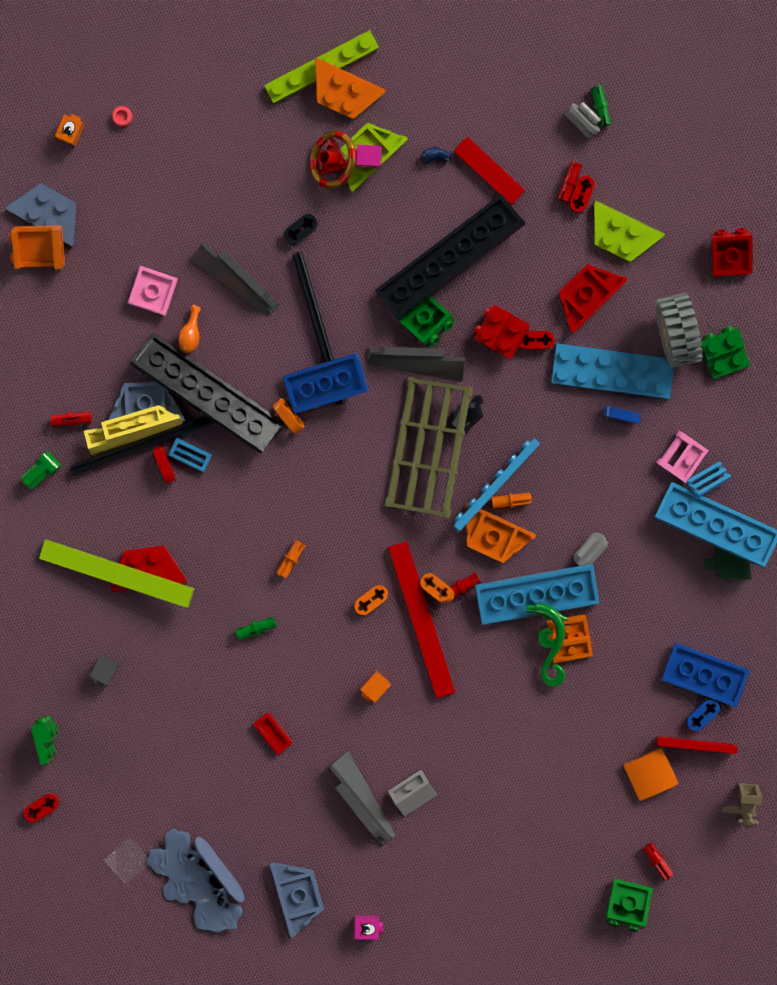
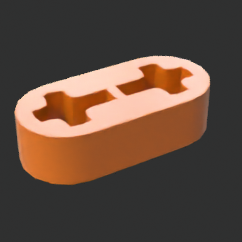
[273,398,305,434]
[420,573,454,604]
[354,585,388,615]

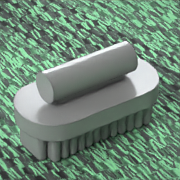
[565,102,601,138]
[574,532,608,566]

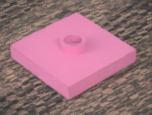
[128,266,178,316]

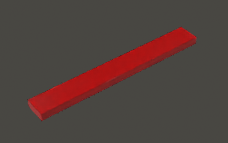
[388,541,455,698]

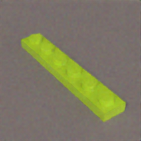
[264,30,379,104]

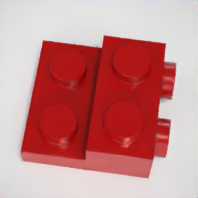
[710,228,753,277]
[474,305,531,360]

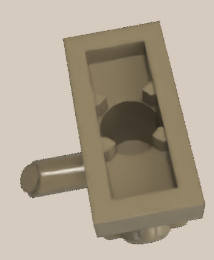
[722,783,762,830]

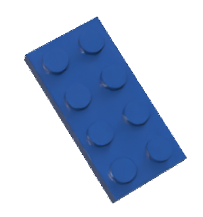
[283,353,369,414]
[661,642,750,707]

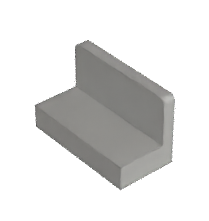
[388,770,437,816]

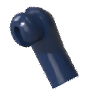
[421,146,451,164]

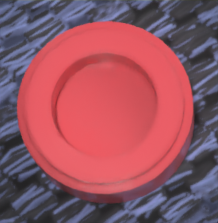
[112,106,133,127]

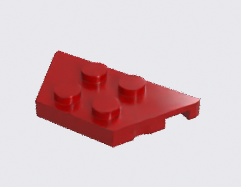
[558,264,628,333]
[111,545,188,592]

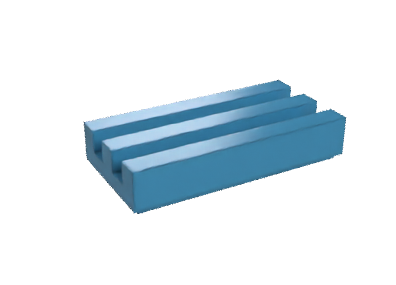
[168,438,212,473]
[687,461,731,498]

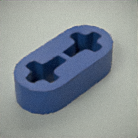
[602,406,642,424]
[686,699,720,731]

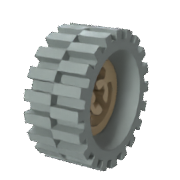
[655,293,703,368]

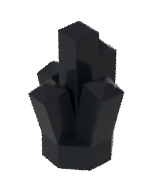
[449,395,484,434]

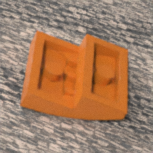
[546,614,593,663]
[623,748,679,801]

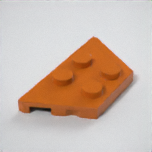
[315,58,386,119]
[466,503,536,563]

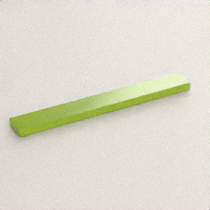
[39,540,195,608]

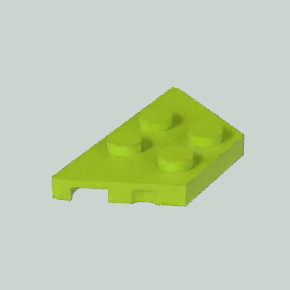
[341,123,408,193]
[594,201,664,262]

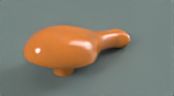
[179,305,201,354]

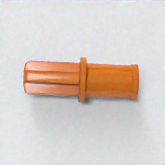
[492,493,532,509]
[276,539,306,578]

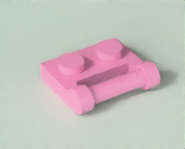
[656,430,709,483]

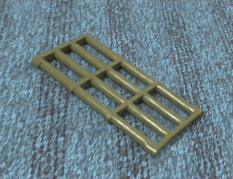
[384,377,473,518]

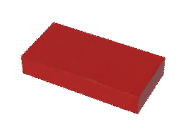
[253,711,293,755]

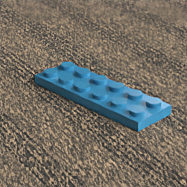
[551,344,674,399]
[654,482,777,569]
[475,564,600,625]

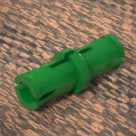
[591,85,612,127]
[236,616,277,641]

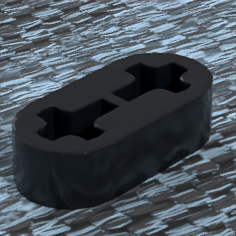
[284,214,318,245]

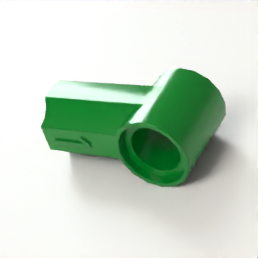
[20,451,62,490]

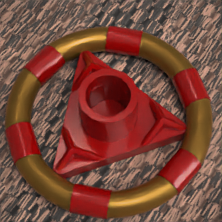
[309,131,357,189]

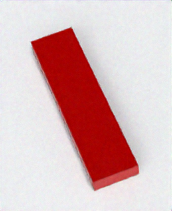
[454,136,525,206]
[655,736,738,754]

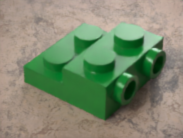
[399,297,455,348]
[701,326,750,379]
[31,715,59,765]
[604,878,653,932]

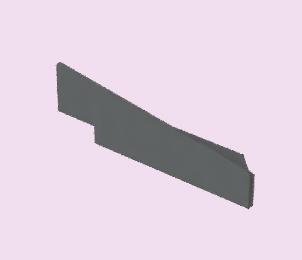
[190,242,280,315]

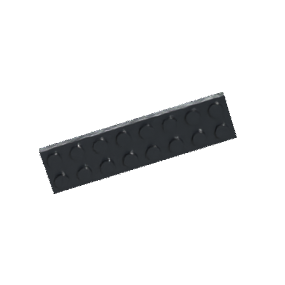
[375,194,526,321]
[130,332,284,454]

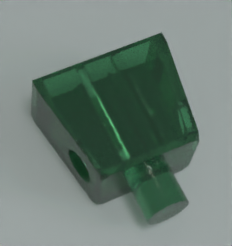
[703,548,751,580]

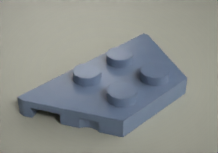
[6,183,77,247]
[108,382,185,421]
[270,862,324,938]

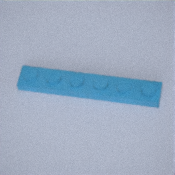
[453,438,540,533]

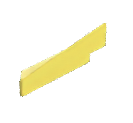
[84,405,182,456]

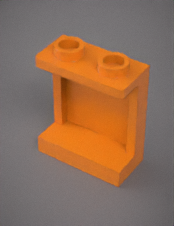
[9,225,65,270]

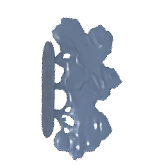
[147,828,245,933]

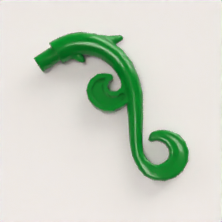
[526,603,568,687]

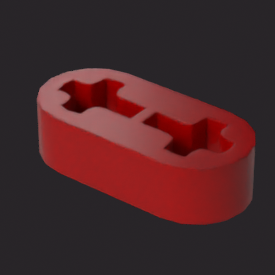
[569,175,595,213]
[519,331,555,349]
[153,446,176,484]
[24,793,60,822]

